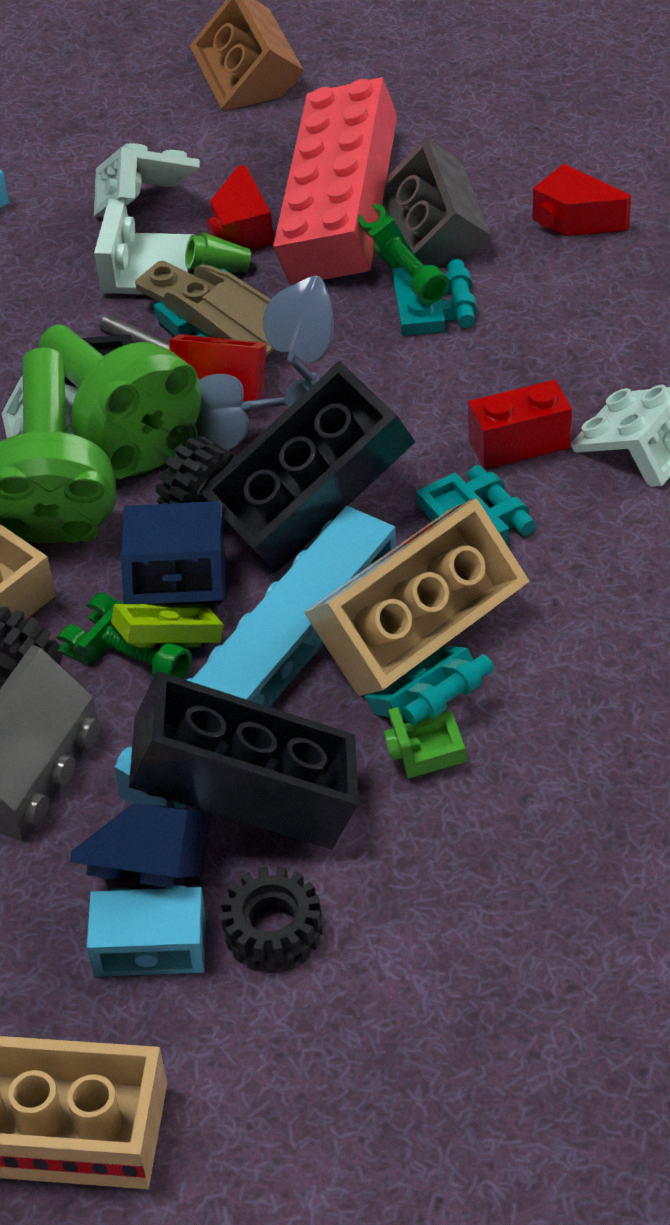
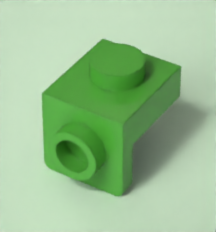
[383,707,468,779]

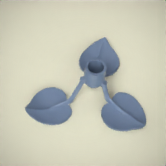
[196,276,334,450]

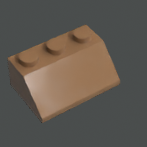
[190,0,304,111]

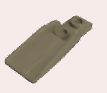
[135,261,274,356]

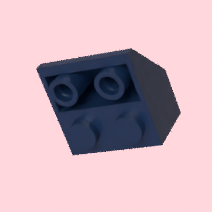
[121,501,227,604]
[70,803,211,887]

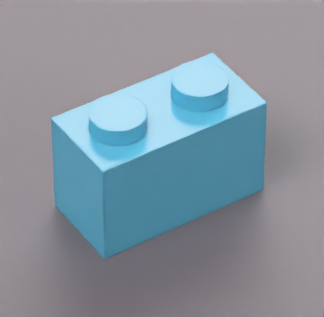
[87,885,206,977]

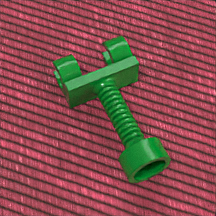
[359,204,450,304]
[56,592,192,679]

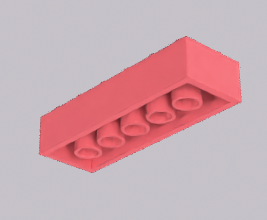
[273,77,397,284]

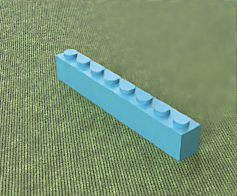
[114,505,396,808]

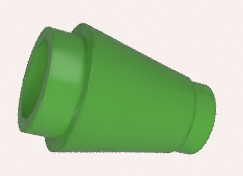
[185,232,251,273]

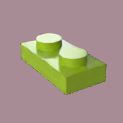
[111,604,224,648]

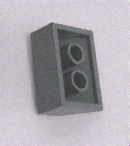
[382,137,491,268]
[0,645,101,841]

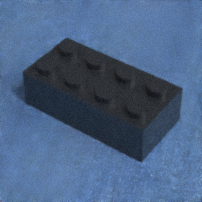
[200,360,416,572]
[129,671,358,850]

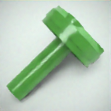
[38,325,202,479]
[0,347,116,543]

